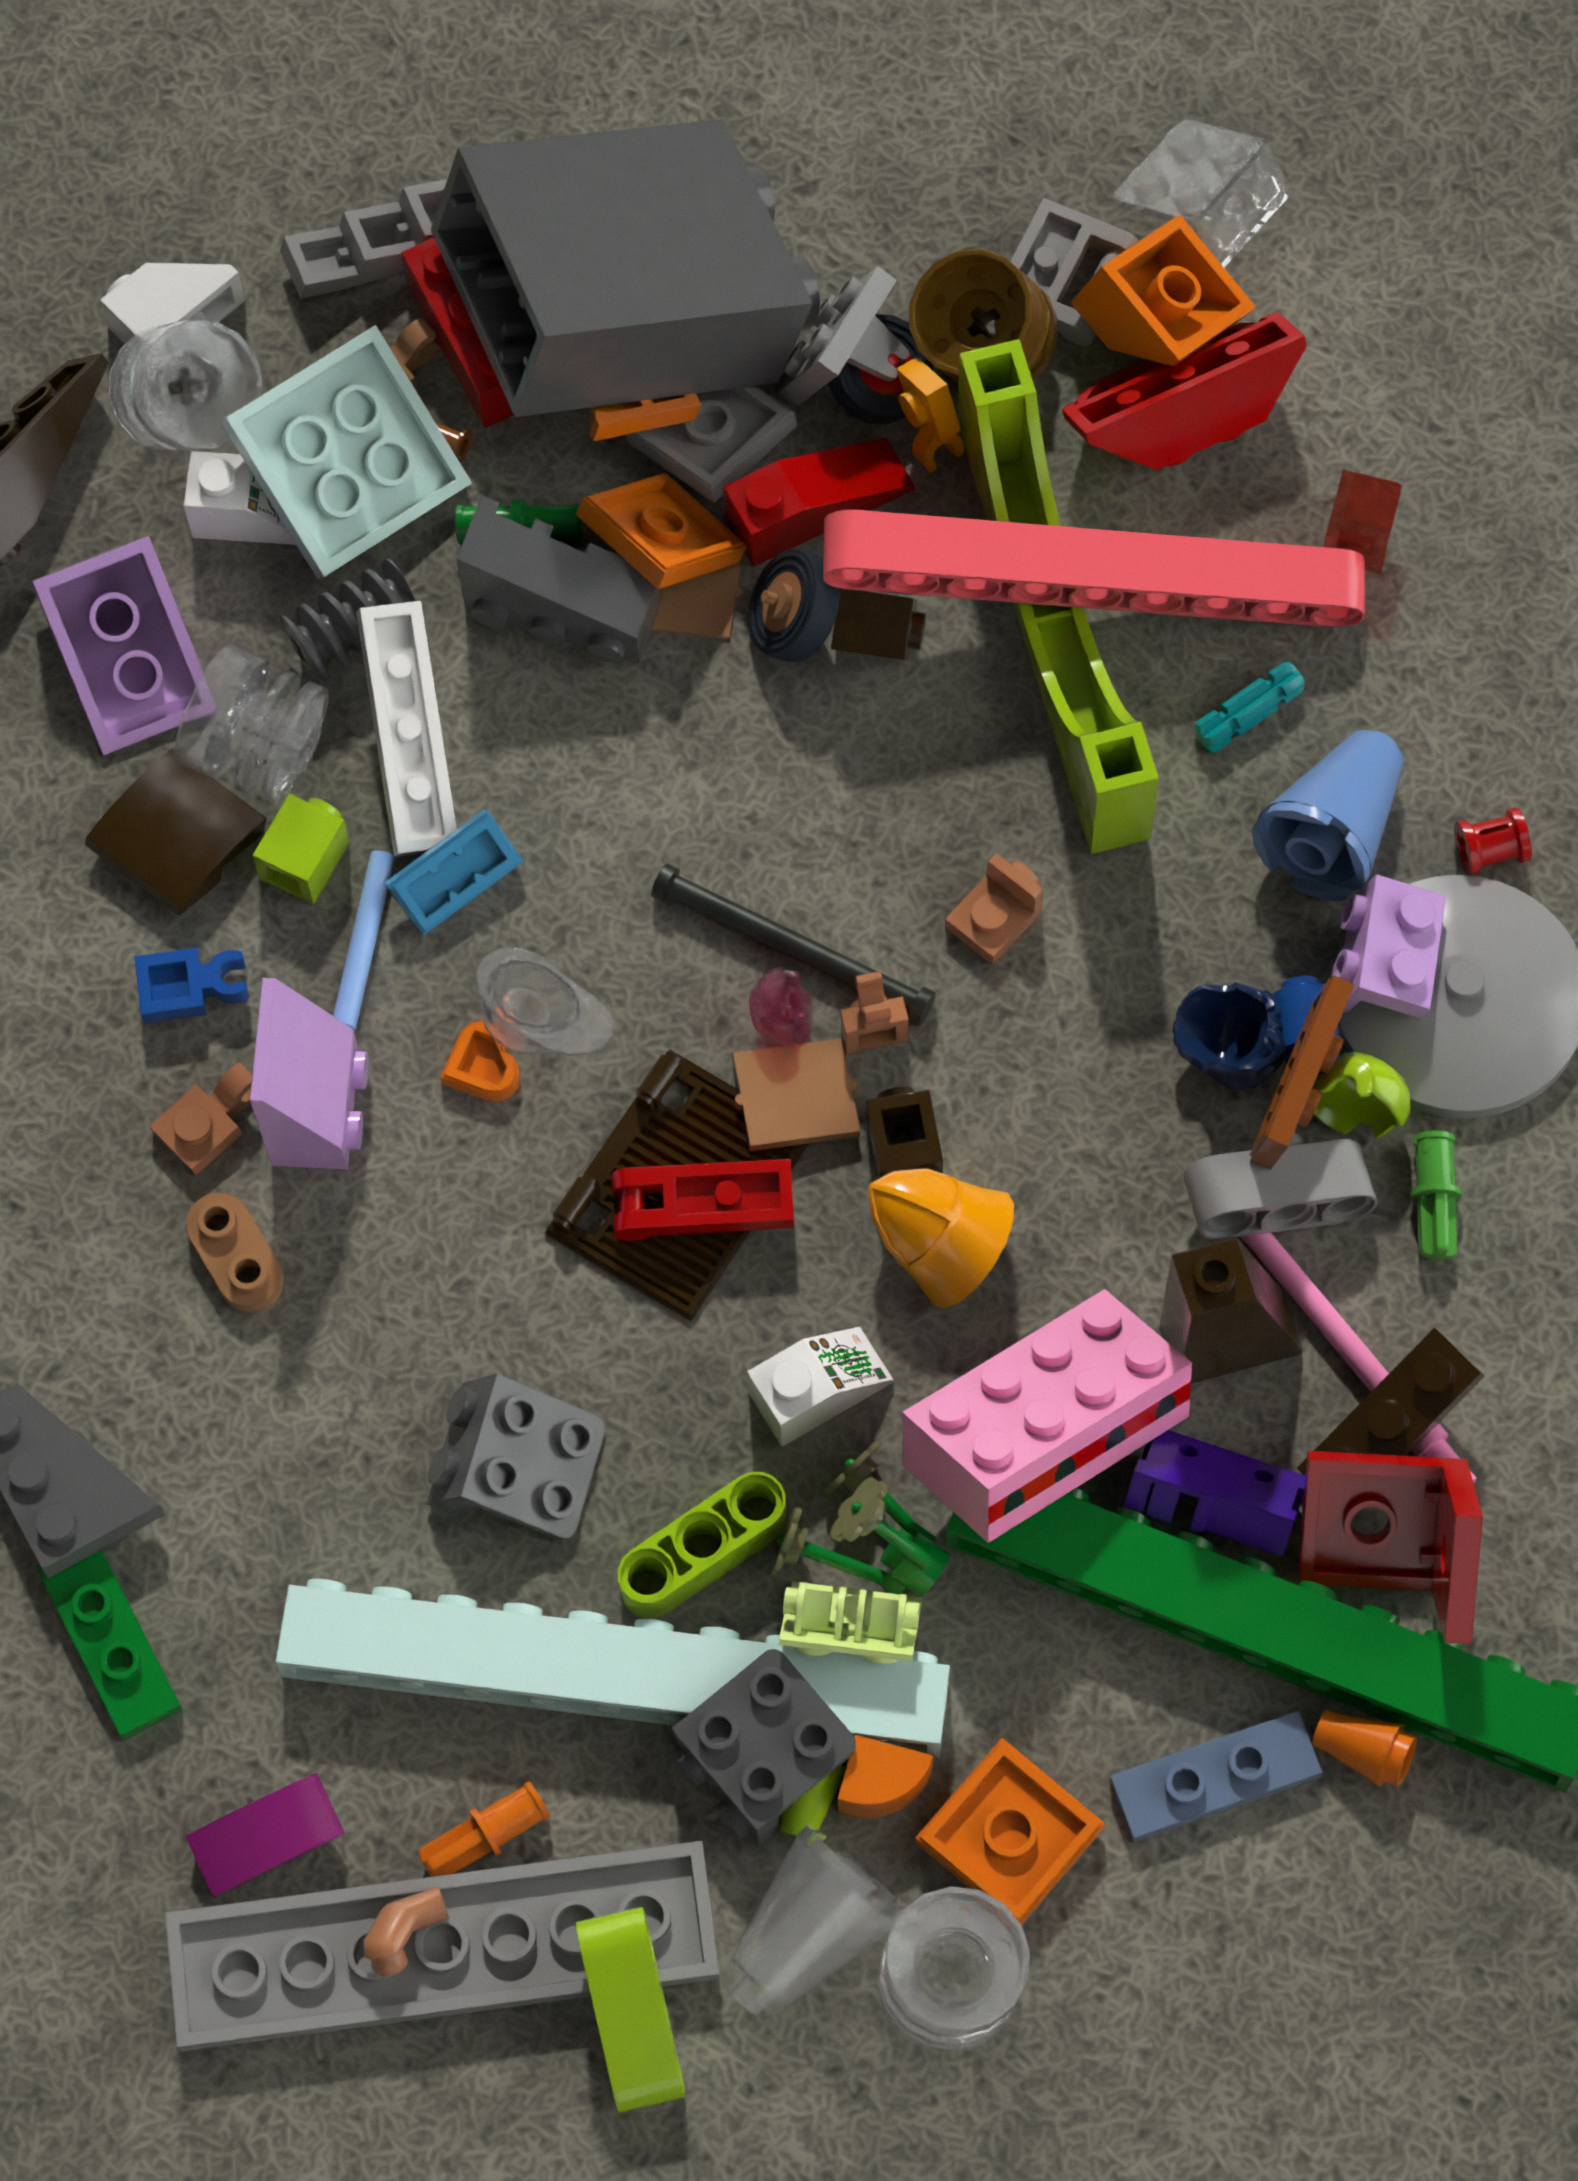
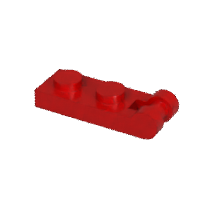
[611,1159,794,1241]

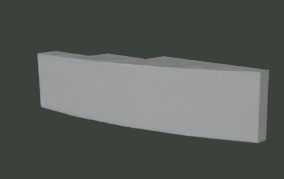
[280,179,447,299]

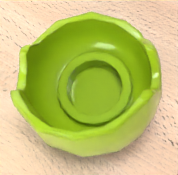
[1312,1052,1411,1139]

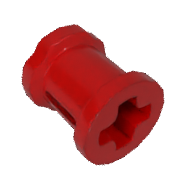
[1454,807,1532,876]

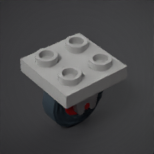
[777,266,934,424]

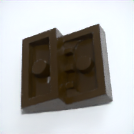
[85,748,267,916]

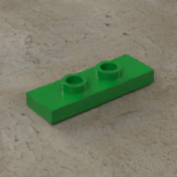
[35,1550,183,1741]

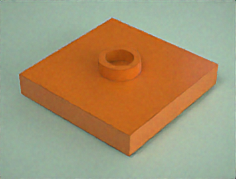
[576,473,747,589]
[915,1738,1105,1930]

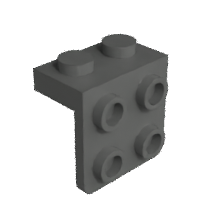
[426,1373,605,1540]
[671,1649,856,1846]

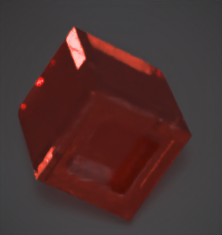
[1324,470,1402,574]

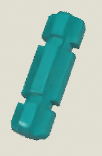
[1194,661,1305,753]

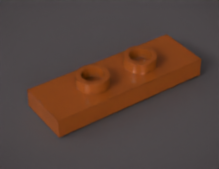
[1249,975,1354,1170]

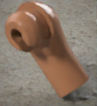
[363,1886,449,1976]

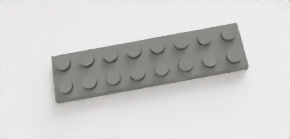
[165,1841,720,2052]

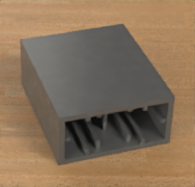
[431,119,820,417]

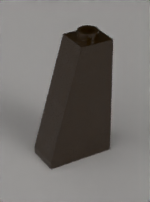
[1159,1237,1303,1384]

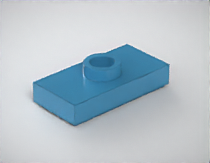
[384,809,524,936]

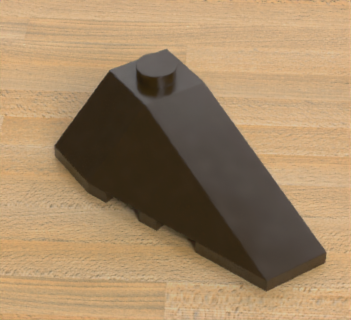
[0,353,109,566]

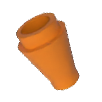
[1312,1709,1418,1787]

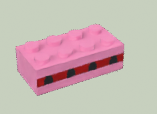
[902,1289,1192,1543]

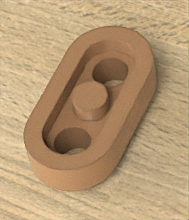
[186,1193,284,1313]

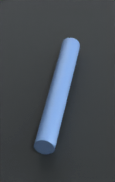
[333,850,395,1032]

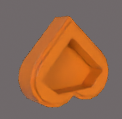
[440,1020,520,1102]

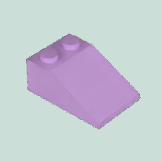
[31,536,218,756]
[250,978,369,1170]

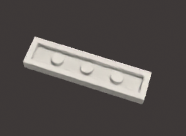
[356,601,457,857]

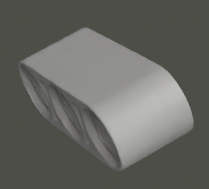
[1183,1139,1377,1239]

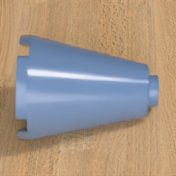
[1252,730,1404,901]

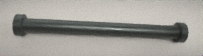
[651,863,936,1026]

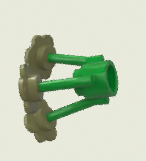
[769,1440,950,1597]

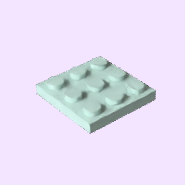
[220,325,472,579]

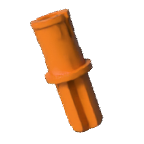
[418,1781,551,1877]

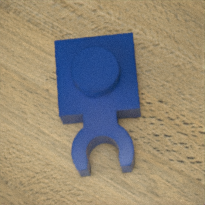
[134,948,250,1024]

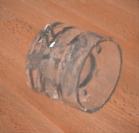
[109,319,263,452]
[174,644,329,806]
[877,1886,1030,2053]

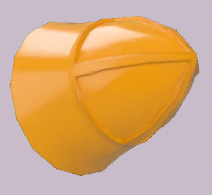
[868,1168,1014,1309]

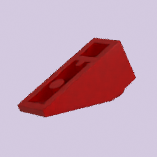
[723,438,915,567]

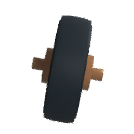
[748,549,840,662]

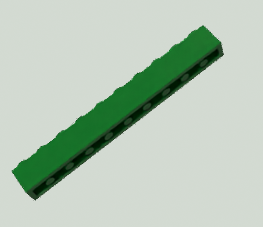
[945,1488,1578,1793]

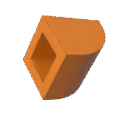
[838,1735,933,1818]

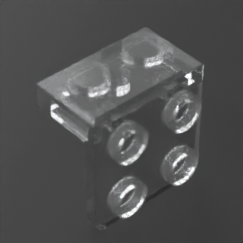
[1114,119,1293,268]

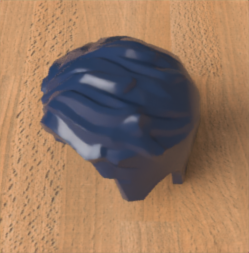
[1172,982,1286,1090]

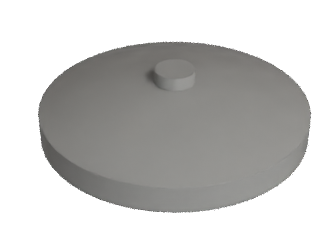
[1338,875,1578,1119]

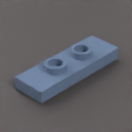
[1109,1710,1323,1843]

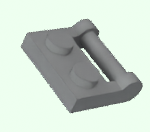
[1010,198,1139,347]

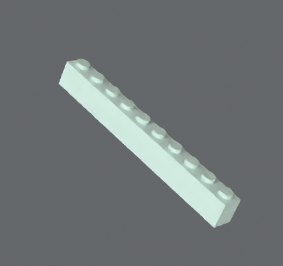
[276,1579,950,1758]

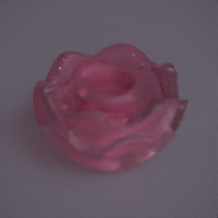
[749,967,812,1046]

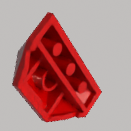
[1062,312,1307,470]

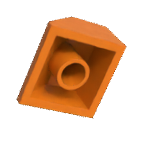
[1070,214,1256,366]

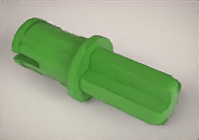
[1410,1130,1462,1261]

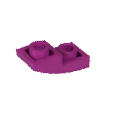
[185,1773,345,1897]

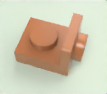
[945,853,1043,965]

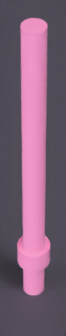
[1241,1233,1477,1483]

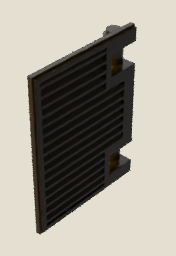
[545,1049,810,1322]

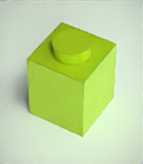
[252,794,350,904]

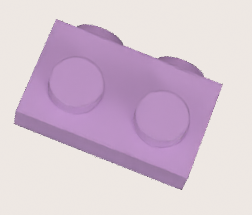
[1331,874,1446,1018]

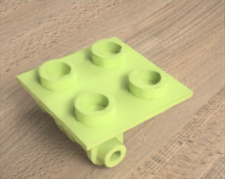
[778,1581,922,1664]

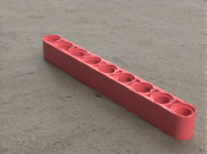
[823,510,1365,626]

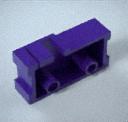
[1124,1430,1305,1557]

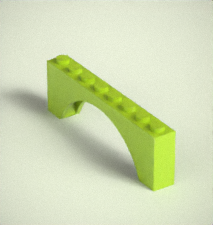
[957,339,1159,854]

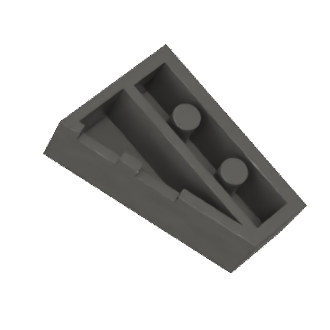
[457,495,663,663]

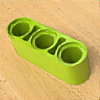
[618,1472,787,1619]
[576,1907,686,2113]

